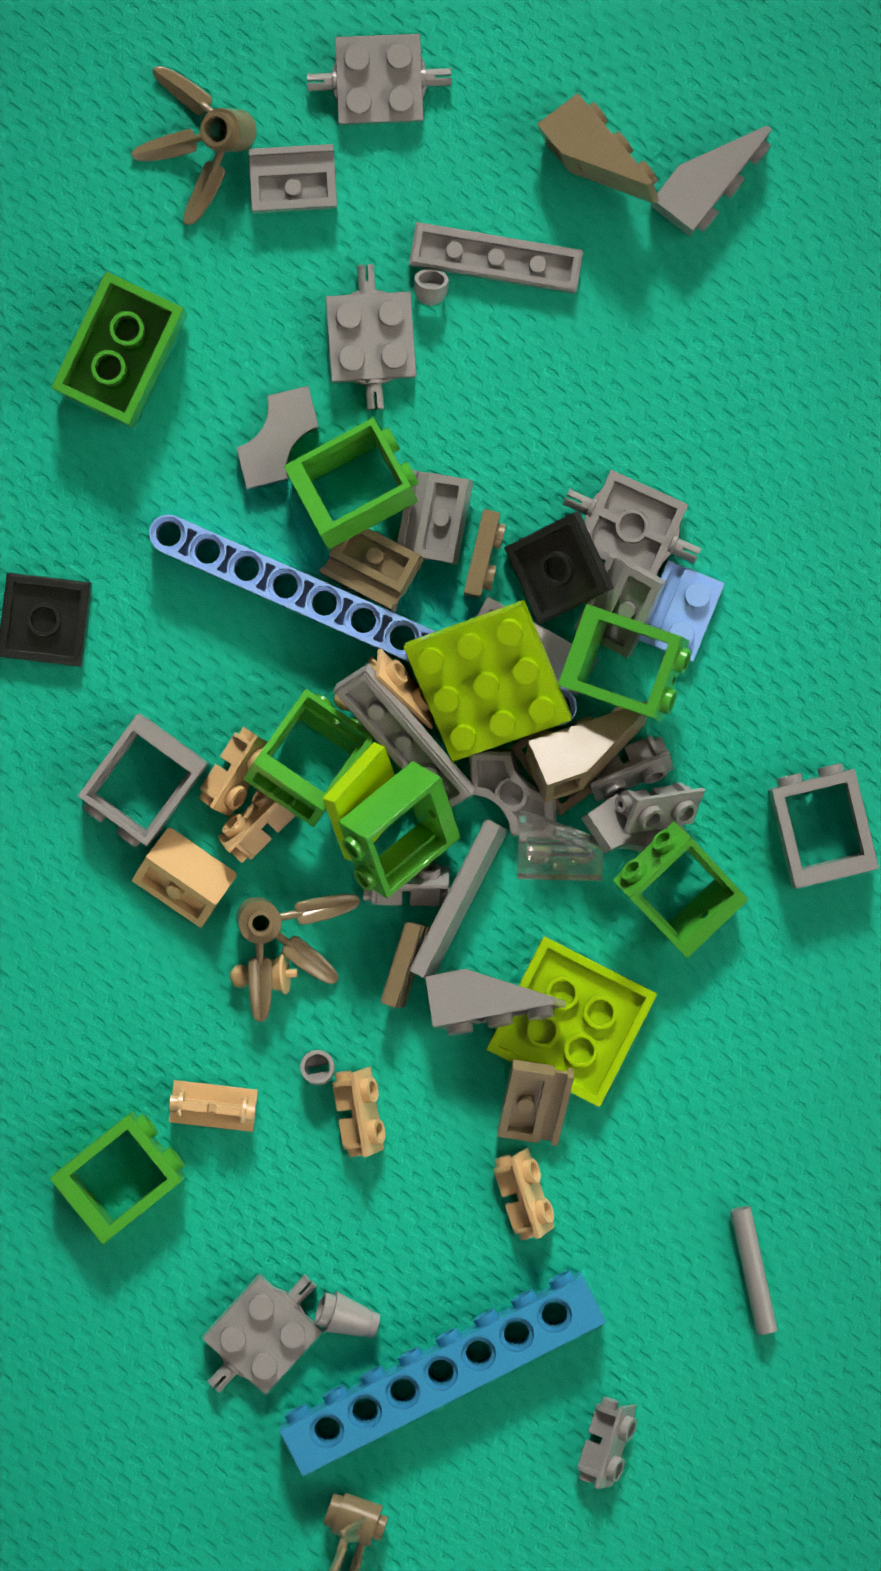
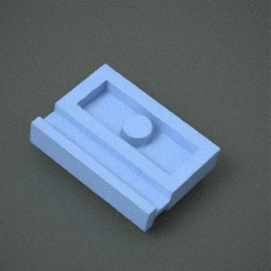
[639,560,725,662]

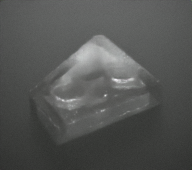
[517,810,604,881]

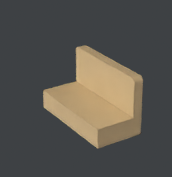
[131,828,237,928]

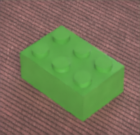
[51,271,187,429]

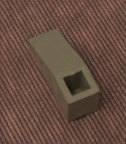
[537,93,659,204]
[526,701,647,803]

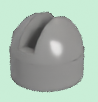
[414,269,449,306]
[300,1050,335,1085]

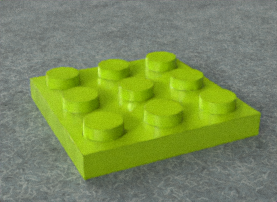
[404,600,572,762]
[486,936,657,1107]

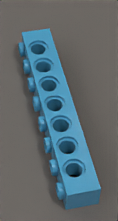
[280,1270,606,1477]

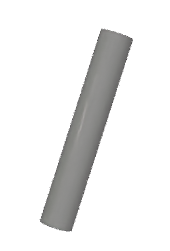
[730,1206,778,1335]

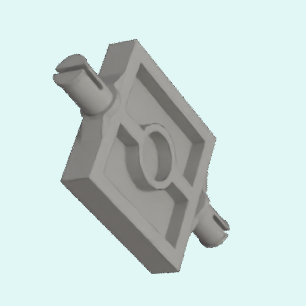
[307,34,452,125]
[325,264,416,411]
[563,470,701,575]
[203,1273,322,1395]

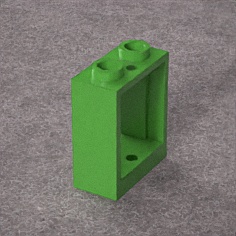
[284,417,419,549]
[558,604,692,722]
[243,689,374,827]
[338,761,461,899]
[613,821,749,958]
[49,1110,186,1244]

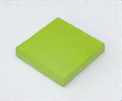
[323,742,395,861]

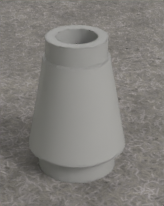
[314,1291,380,1338]

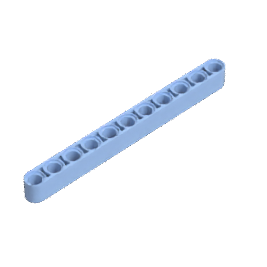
[149,514,577,726]

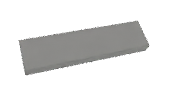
[409,222,583,294]
[333,663,475,808]
[410,819,509,978]

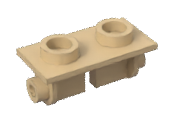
[372,648,434,729]
[199,727,267,817]
[218,790,296,863]
[332,1067,385,1157]
[169,1080,258,1132]
[493,1148,554,1240]

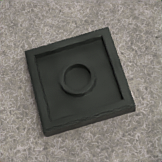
[504,511,614,624]
[0,572,92,667]

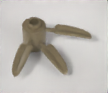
[131,66,257,225]
[236,894,360,1022]
[323,1493,389,1571]

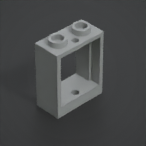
[78,713,209,847]
[768,763,879,889]

